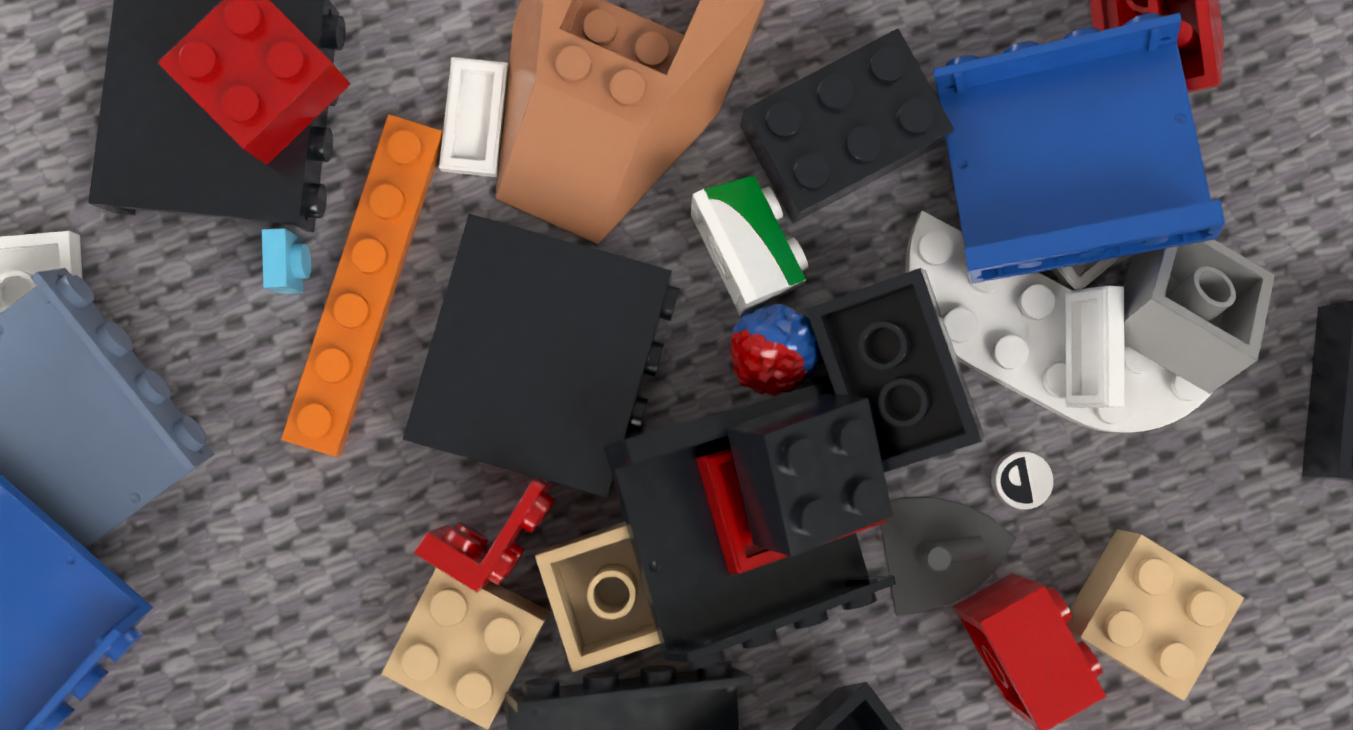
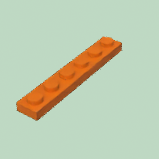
[281,114,443,457]

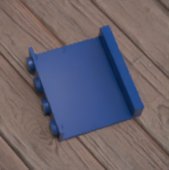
[933,13,1225,284]
[0,474,153,730]

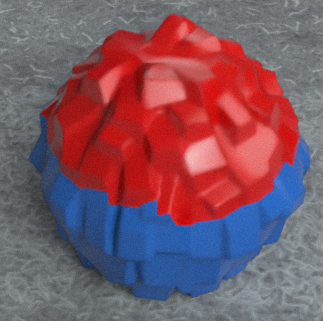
[729,304,820,397]

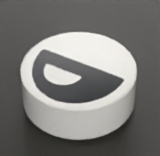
[991,452,1053,509]

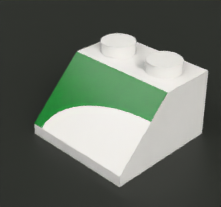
[691,175,809,316]

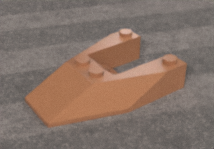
[495,0,769,245]

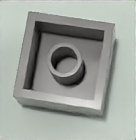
[1123,240,1275,394]

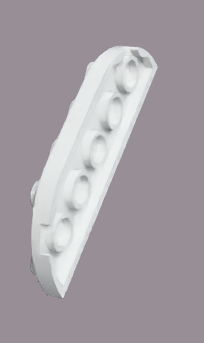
[906,211,1212,433]

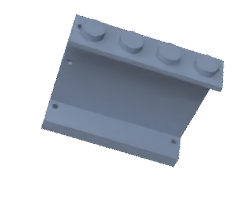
[0,268,215,549]

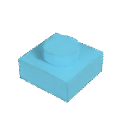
[262,228,311,294]

